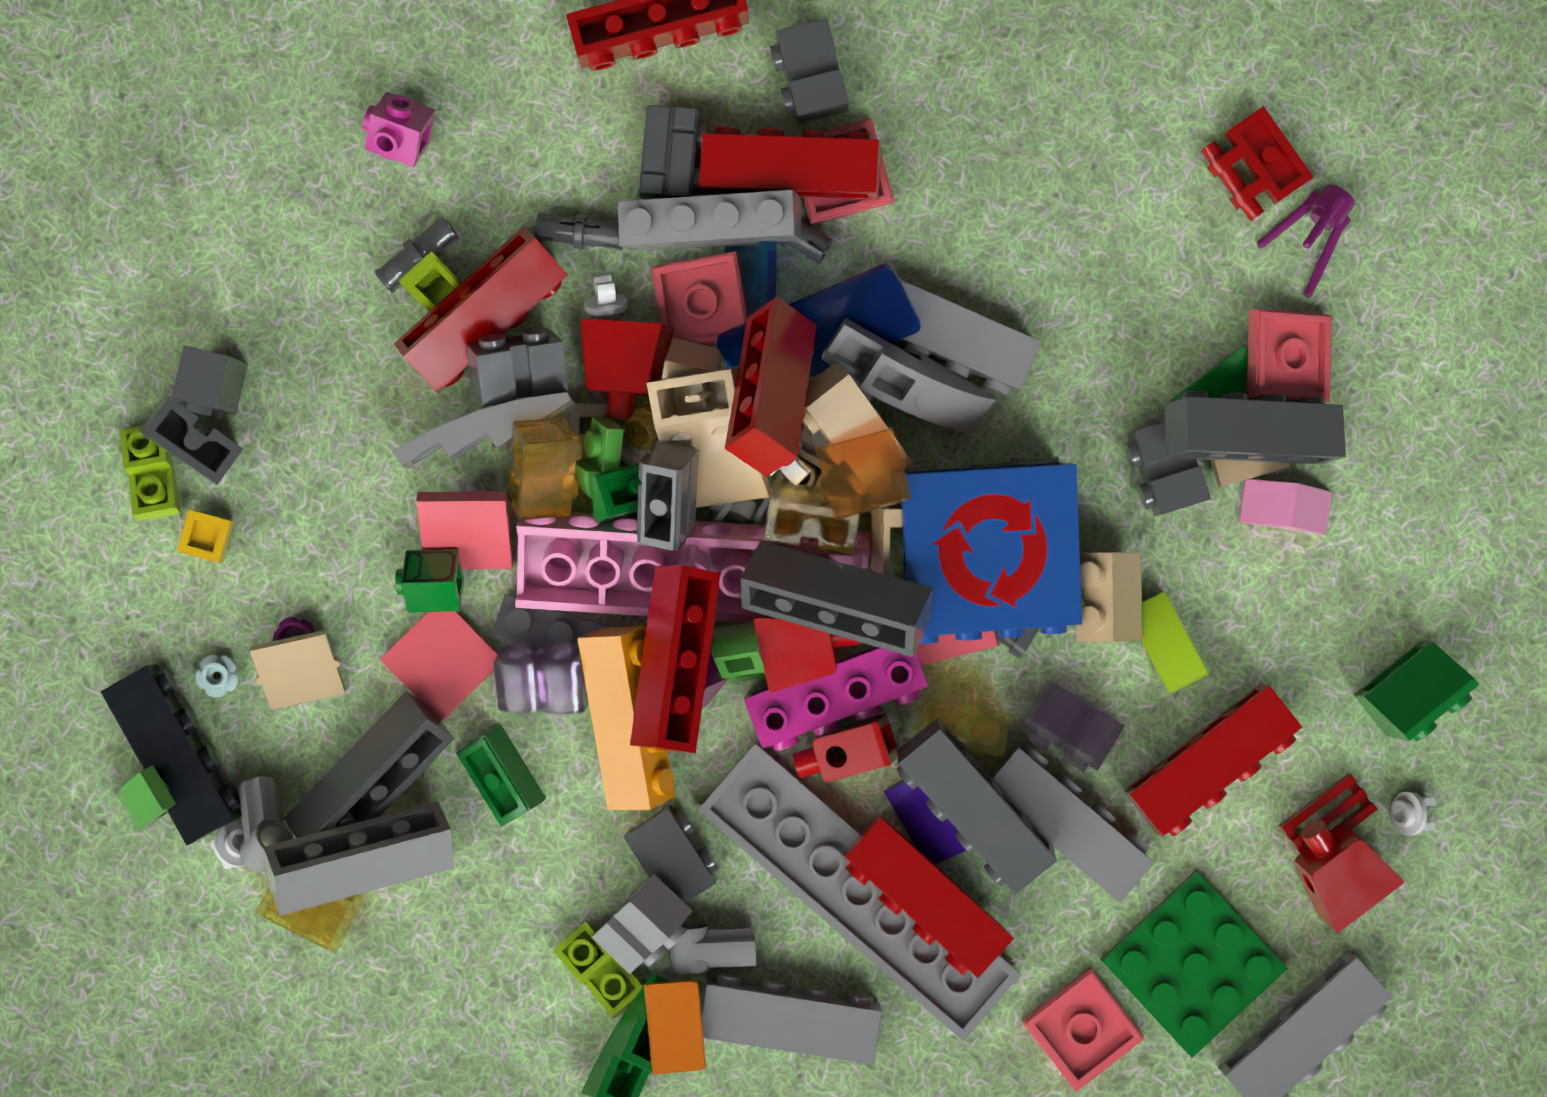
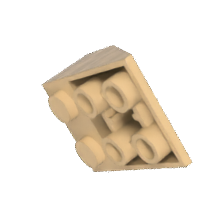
[647,366,771,508]

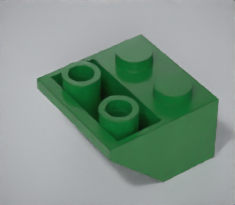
[1354,641,1479,741]

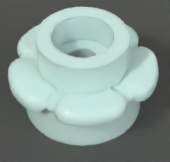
[195,654,239,697]

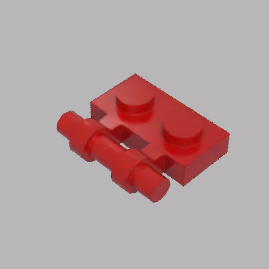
[1201,106,1314,222]

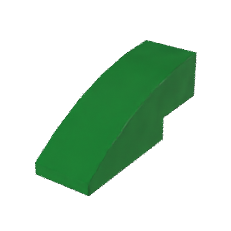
[581,974,667,1097]

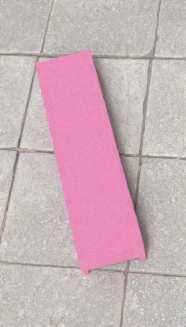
[515,509,872,622]

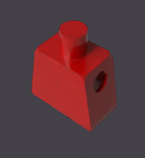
[581,319,674,420]
[753,612,861,692]
[793,713,898,783]
[1294,820,1404,933]

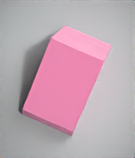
[1238,479,1332,535]

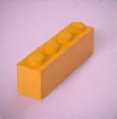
[577,626,675,810]

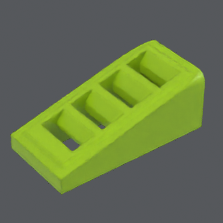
[399,251,461,311]

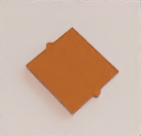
[816,428,912,520]

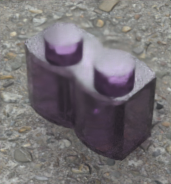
[493,642,589,714]
[1019,680,1125,773]

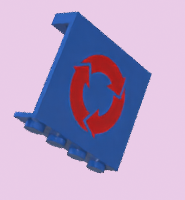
[891,462,1082,644]

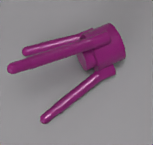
[1257,184,1356,298]

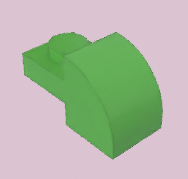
[570,416,627,501]
[712,621,766,683]

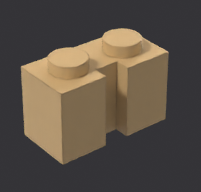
[1076,552,1142,642]

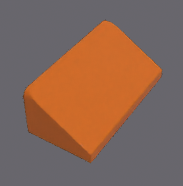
[644,978,706,1075]

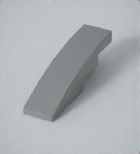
[392,392,575,468]

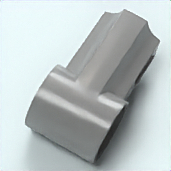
[238,776,294,872]
[670,924,756,974]

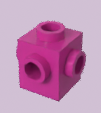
[362,92,435,167]

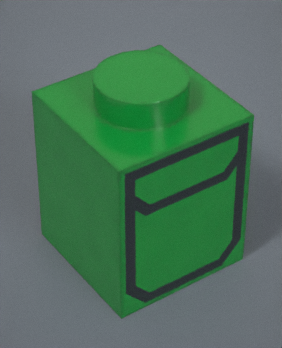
[395,549,464,613]

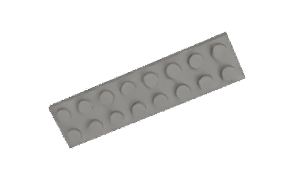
[698,742,1021,1041]

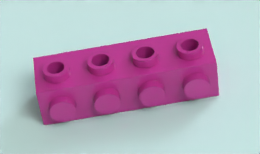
[744,647,928,752]

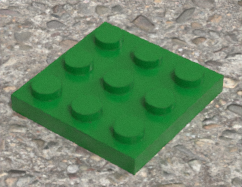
[1100,870,1288,1058]

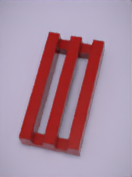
[1279,773,1378,854]

